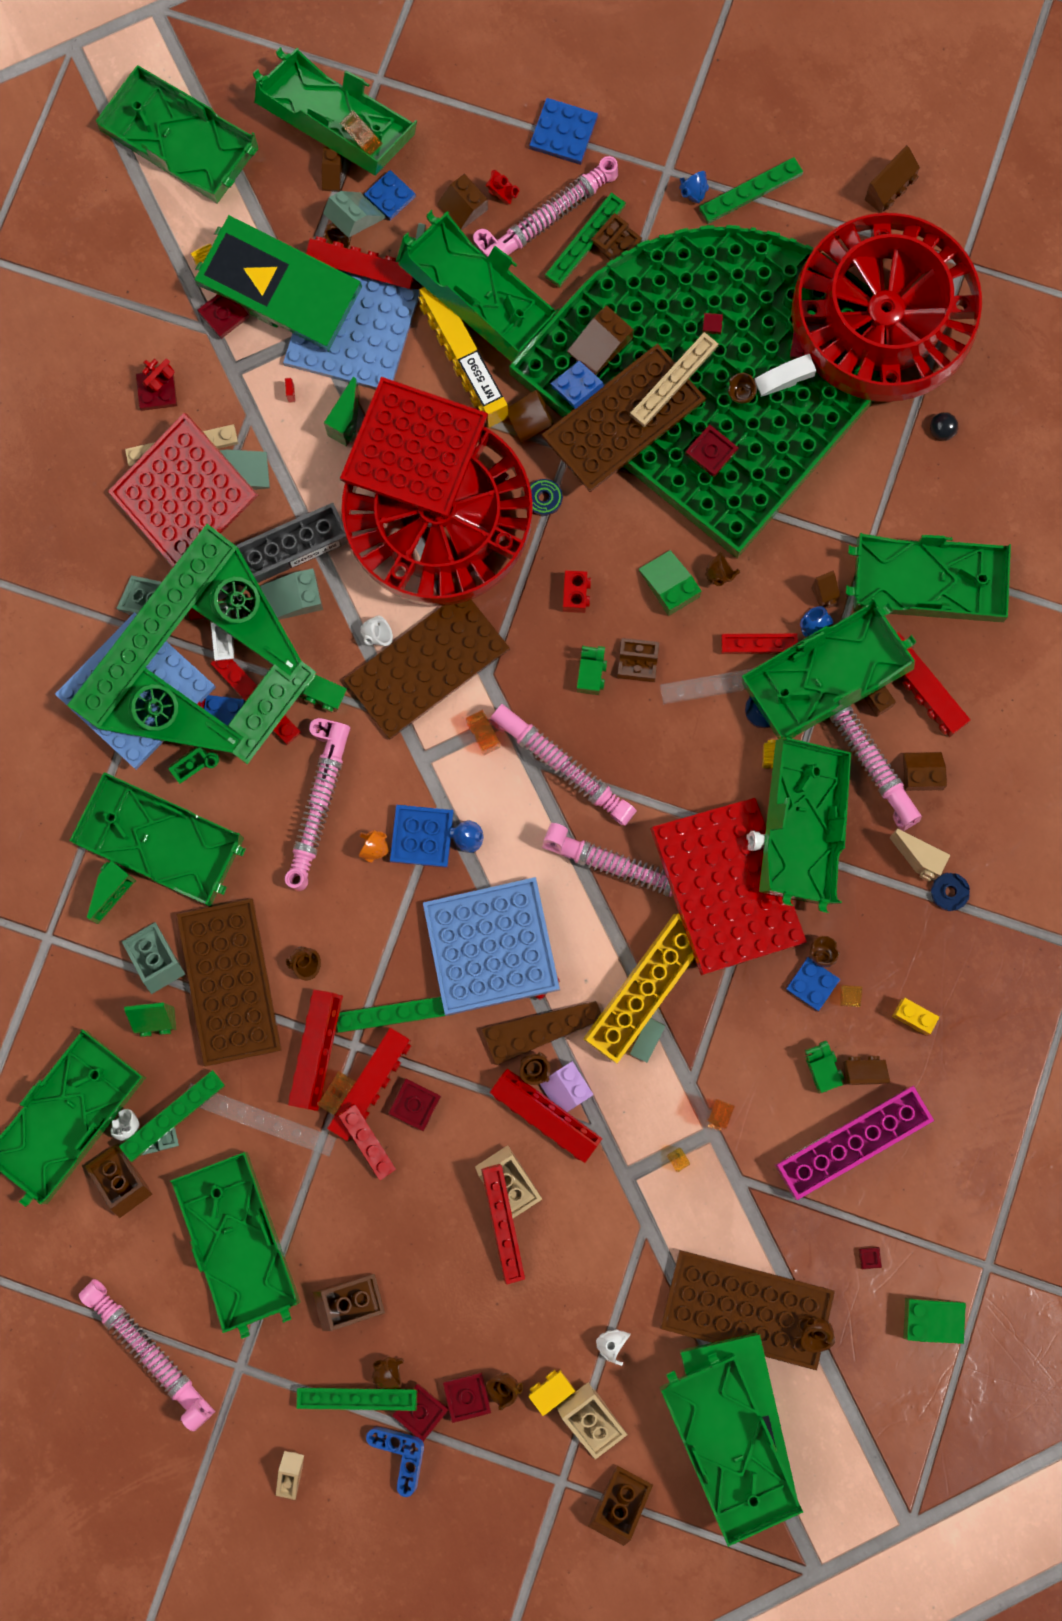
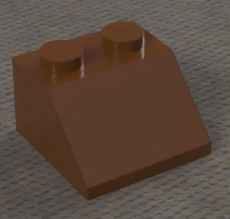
[437,173,488,230]
[903,752,947,791]
[843,1056,890,1085]

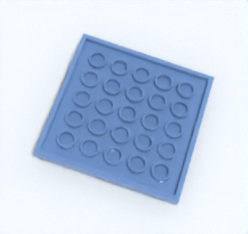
[283,269,420,390]
[55,612,216,770]
[423,877,560,1016]

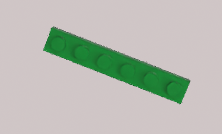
[699,157,803,224]
[545,192,626,288]
[337,997,454,1033]
[119,1070,225,1162]
[296,1388,417,1411]

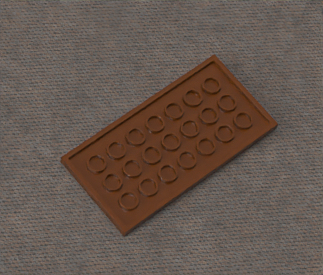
[542,343,706,492]
[344,599,510,740]
[177,898,282,1067]
[660,1250,835,1370]

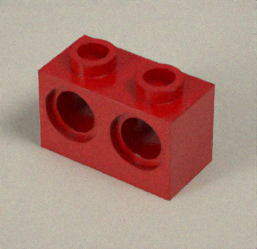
[563,570,591,613]

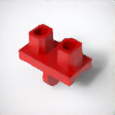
[486,170,520,205]
[142,358,175,392]

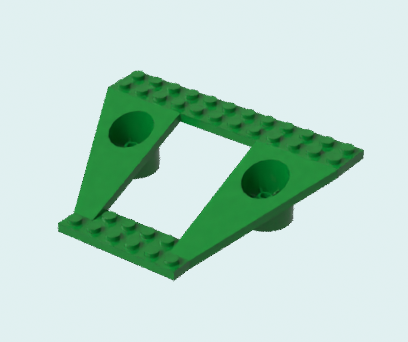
[67,524,317,764]

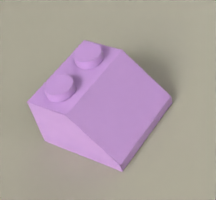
[540,1061,593,1112]

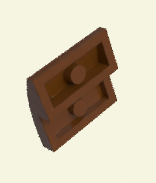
[591,213,642,260]
[508,390,554,443]
[617,638,659,682]

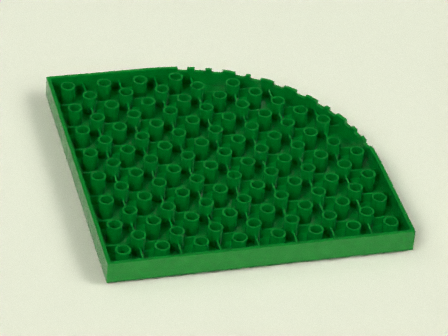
[509,225,901,559]

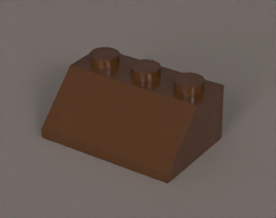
[865,145,920,213]

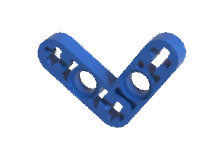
[366,1427,424,1497]

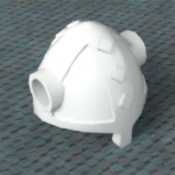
[360,615,393,646]
[596,1329,631,1366]

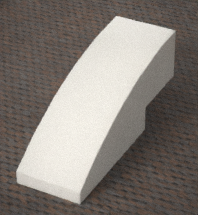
[754,354,816,397]
[211,604,234,661]

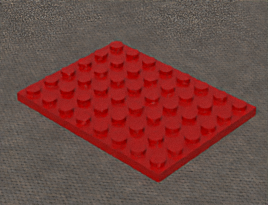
[650,798,807,976]

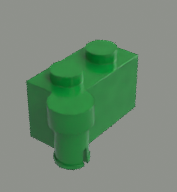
[577,645,607,695]
[299,674,347,713]
[168,747,219,784]
[804,1041,844,1094]

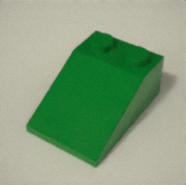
[324,377,360,447]
[639,550,702,616]
[87,860,136,924]
[124,1002,176,1037]
[903,1298,966,1344]

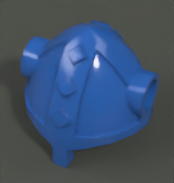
[679,171,709,203]
[800,606,833,637]
[450,820,484,853]

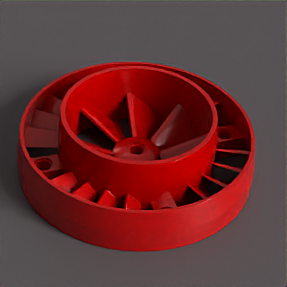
[792,213,982,402]
[342,427,533,606]

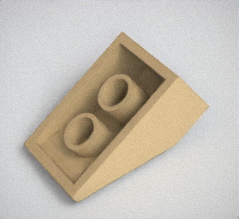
[890,829,950,881]
[475,1145,542,1218]
[556,1382,627,1459]

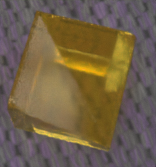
[841,986,862,1007]
[667,1147,690,1172]

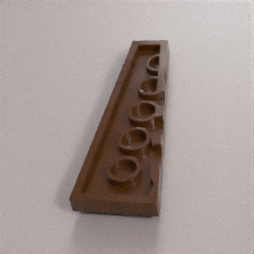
[481,1001,601,1065]

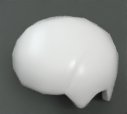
[111,1109,139,1141]

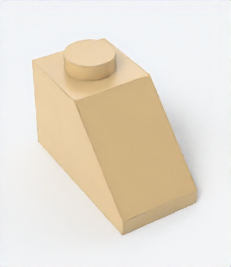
[276,1451,304,1500]

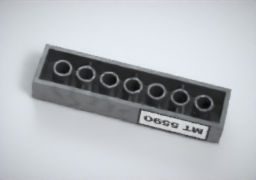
[218,503,349,601]

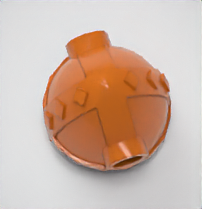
[359,830,389,863]

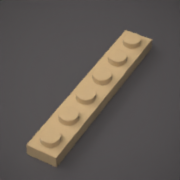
[630,332,718,427]
[125,424,239,468]

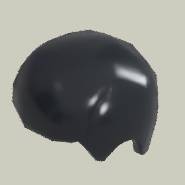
[930,412,958,441]

